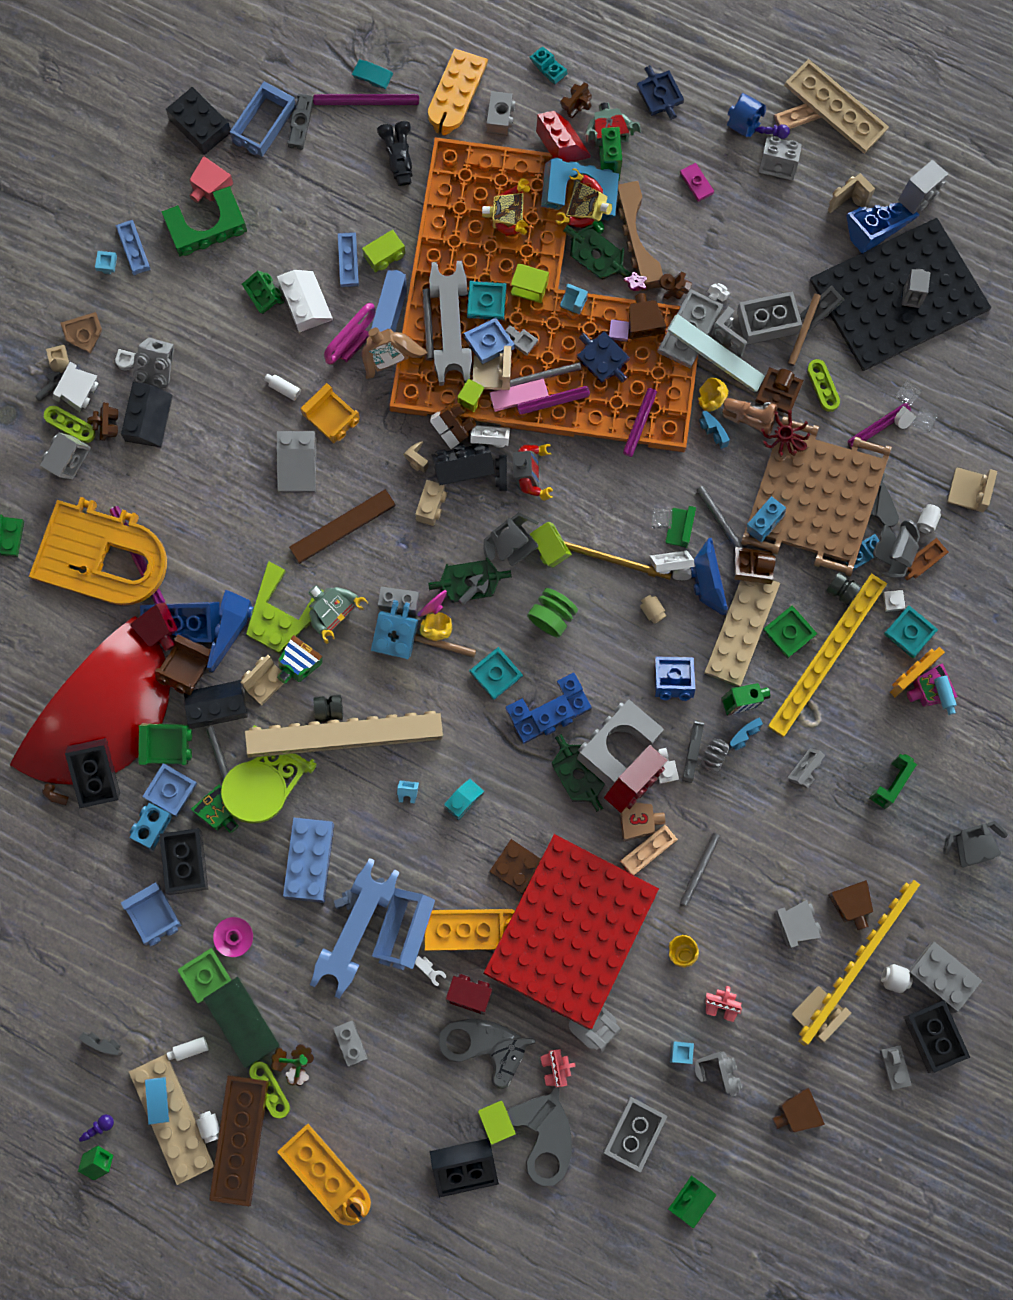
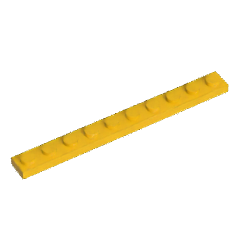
[767,573,887,737]
[798,880,920,1046]

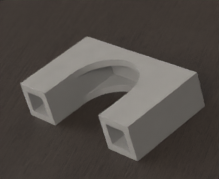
[577,700,664,788]

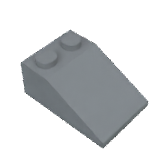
[277,431,317,492]

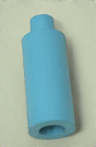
[934,676,957,715]

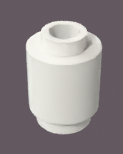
[917,504,941,534]
[196,1111,220,1143]

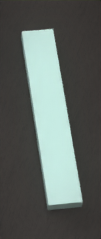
[667,314,765,392]

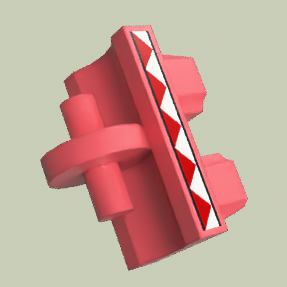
[705,986,742,1022]
[540,1049,576,1088]

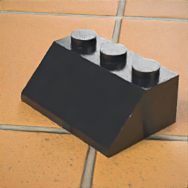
[121,382,173,448]
[184,680,248,729]
[429,1138,499,1198]

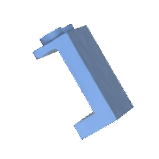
[121,882,182,946]

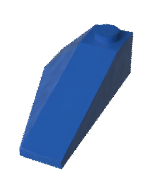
[846,203,919,253]
[207,590,254,672]
[140,602,221,642]

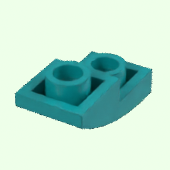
[530,46,568,84]
[352,59,393,89]

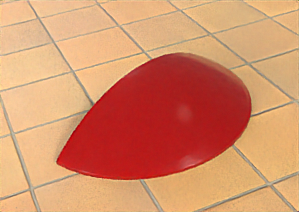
[10,616,170,785]

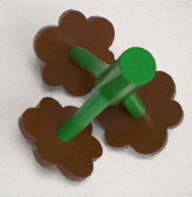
[271,1044,314,1086]

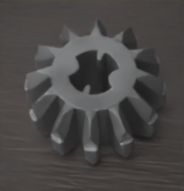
[701,738,729,773]

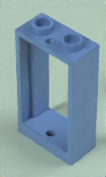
[230,82,296,157]
[371,270,407,332]
[372,888,435,970]

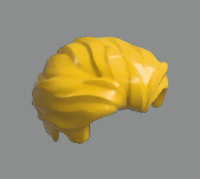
[698,378,728,412]
[419,612,452,641]

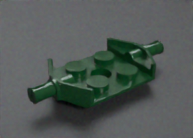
[563,225,632,280]
[428,558,512,603]
[551,734,605,812]

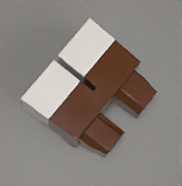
[430,403,476,449]

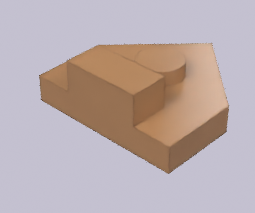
[60,312,102,354]

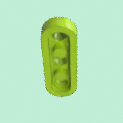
[807,359,840,412]
[44,406,95,443]
[249,1062,290,1118]

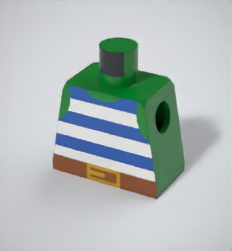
[277,635,323,684]
[721,683,771,716]

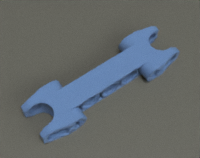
[310,858,399,999]

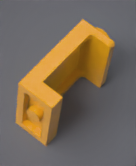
[301,383,360,443]

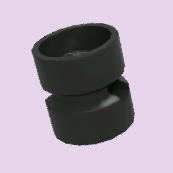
[826,571,862,606]
[313,694,343,722]

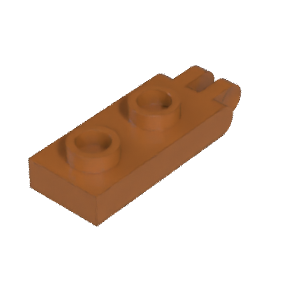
[905,538,949,581]

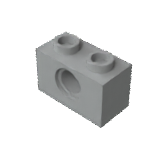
[487,91,516,135]
[902,269,930,308]
[378,587,419,616]
[333,1021,368,1067]

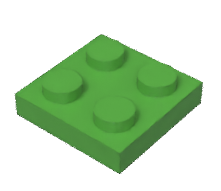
[177,948,233,1004]

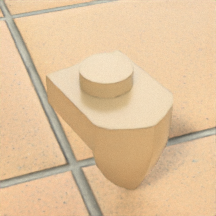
[46,345,69,373]
[403,441,429,473]

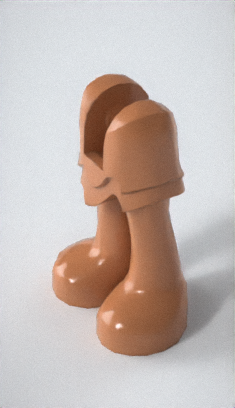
[722,398,777,435]

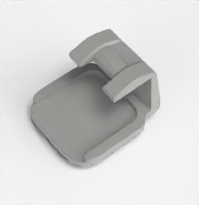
[133,338,174,388]
[569,1007,622,1054]
[695,1051,742,1097]

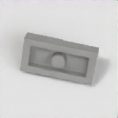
[787,748,825,788]
[880,1045,911,1090]

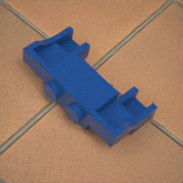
[505,672,592,744]

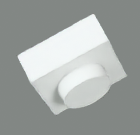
[883,590,905,612]

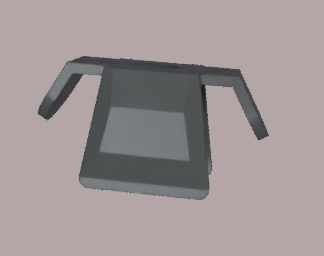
[483,512,539,566]
[873,520,920,577]
[943,821,1008,868]

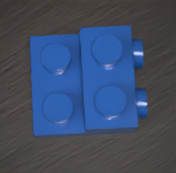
[655,657,695,701]

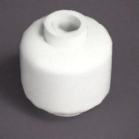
[881,964,913,993]

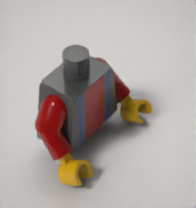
[513,444,553,501]

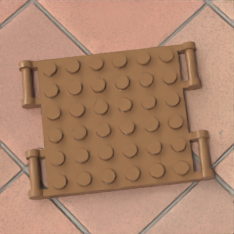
[741,416,892,577]

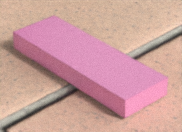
[490,379,549,412]

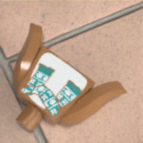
[362,327,427,379]

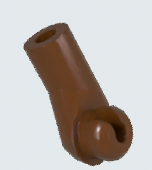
[42,784,69,806]

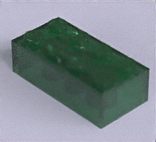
[203,977,282,1069]

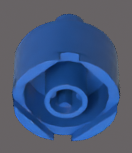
[727,93,766,137]

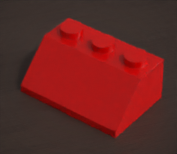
[536,111,591,163]

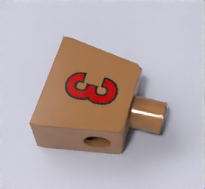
[620,803,665,842]

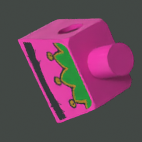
[907,663,958,707]

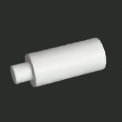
[264,374,301,401]
[167,1037,209,1061]

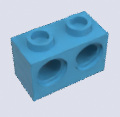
[747,496,786,543]
[130,803,173,851]

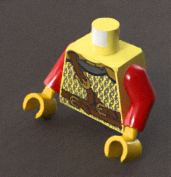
[556,168,612,228]
[482,178,530,236]

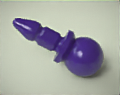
[755,124,790,139]
[79,1114,114,1142]

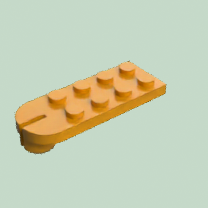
[428,49,488,135]
[424,909,515,951]
[277,1123,371,1226]

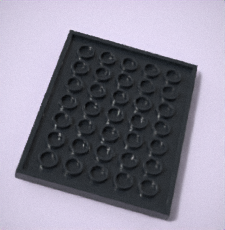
[810,218,992,371]

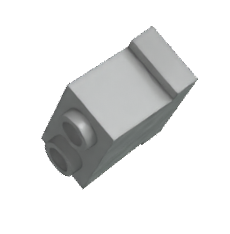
[774,900,822,949]

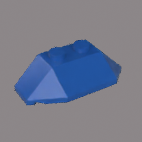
[690,538,728,615]

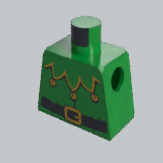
[191,784,239,833]

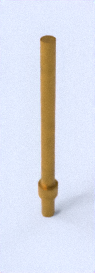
[564,541,672,580]

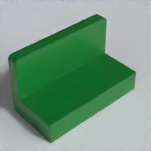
[666,506,696,548]
[668,1175,716,1228]

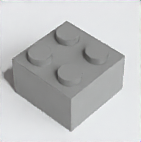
[898,160,948,214]
[40,432,91,480]

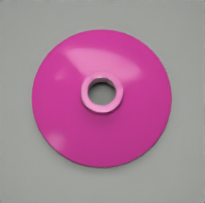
[417,590,447,617]
[213,917,253,957]

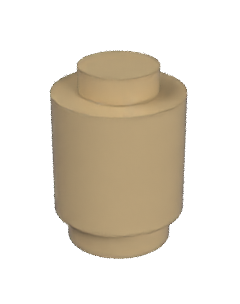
[640,595,666,624]

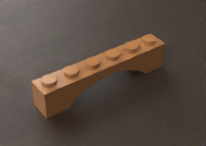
[616,181,663,291]

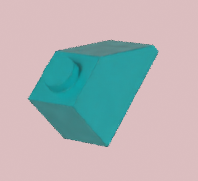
[444,779,485,820]

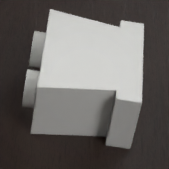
[52,362,99,412]

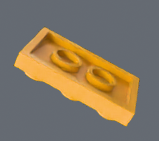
[890,647,945,698]

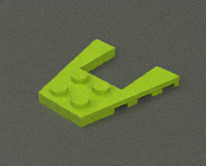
[246,561,323,654]

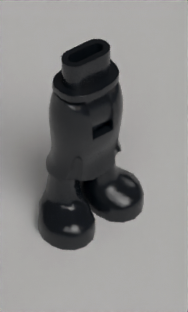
[377,121,413,186]

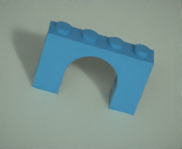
[541,158,619,221]

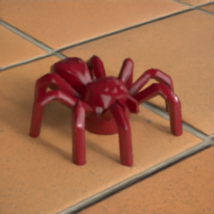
[761,410,810,457]

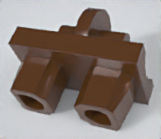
[560,82,592,119]
[659,271,692,299]
[87,402,118,441]

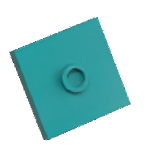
[467,281,507,320]
[884,605,938,658]
[469,647,523,700]

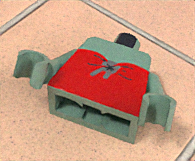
[586,102,641,148]

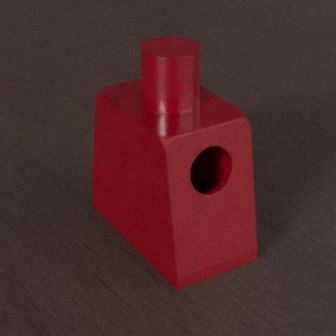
[130,602,177,651]

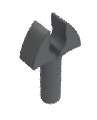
[35,372,61,401]
[458,575,488,605]

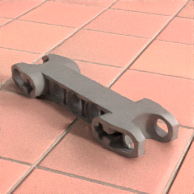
[429,261,472,386]

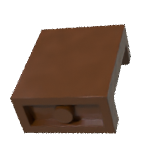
[155,635,211,695]

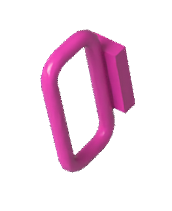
[324,303,376,365]

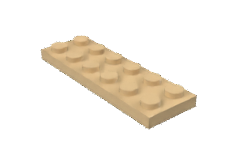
[784,59,889,154]
[704,580,780,687]
[129,1054,214,1185]

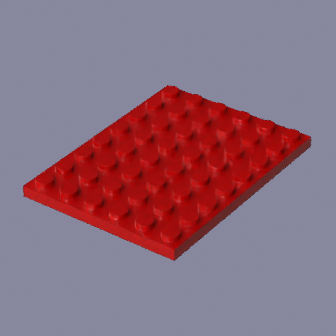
[483,834,659,1030]

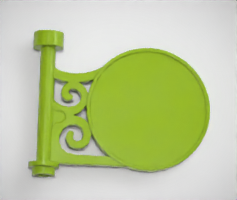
[221,725,317,824]

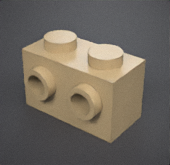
[415,480,447,526]

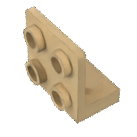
[828,173,875,213]
[473,346,511,390]
[947,468,997,512]
[241,655,284,706]
[792,986,851,1043]

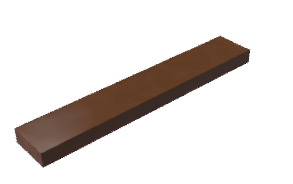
[289,489,396,564]

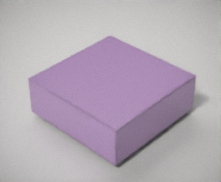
[609,320,630,342]

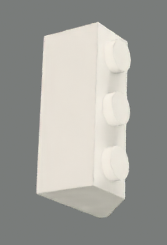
[277,270,333,333]

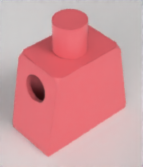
[190,156,233,203]

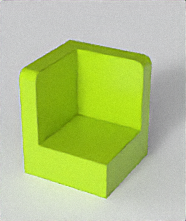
[457,378,484,412]

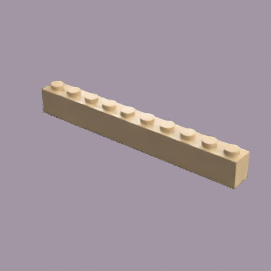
[245,711,443,758]

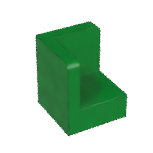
[78,1146,114,1180]

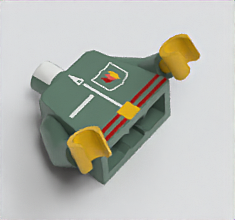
[308,585,368,644]

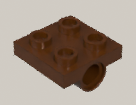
[755,367,804,414]
[734,547,775,585]

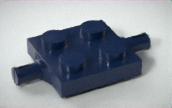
[636,65,684,120]
[577,331,630,383]

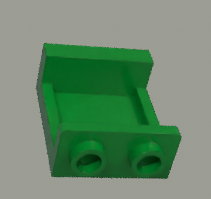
[599,127,622,181]
[139,723,192,765]
[869,754,917,809]

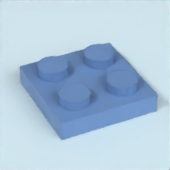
[464,318,515,364]
[142,763,197,817]

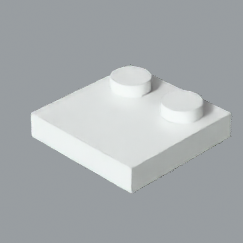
[471,425,510,448]
[650,550,695,574]

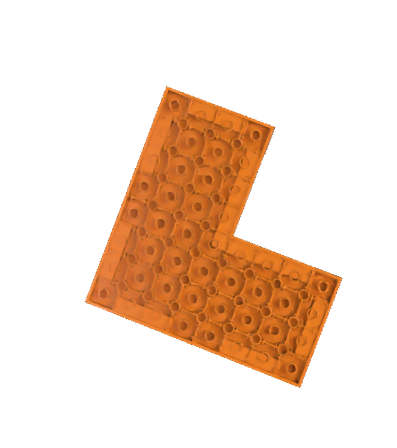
[390,137,698,452]

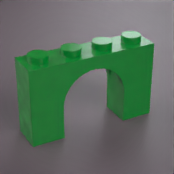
[161,186,247,257]

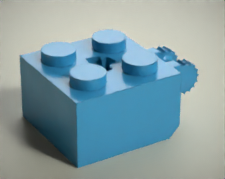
[371,600,419,659]

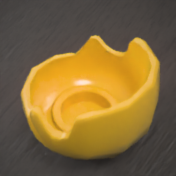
[669,935,699,968]

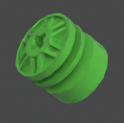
[527,588,578,638]

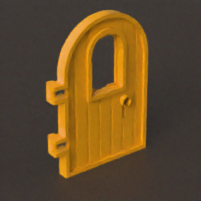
[29,497,167,605]

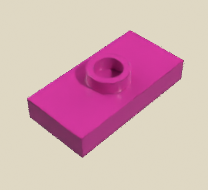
[680,163,714,202]

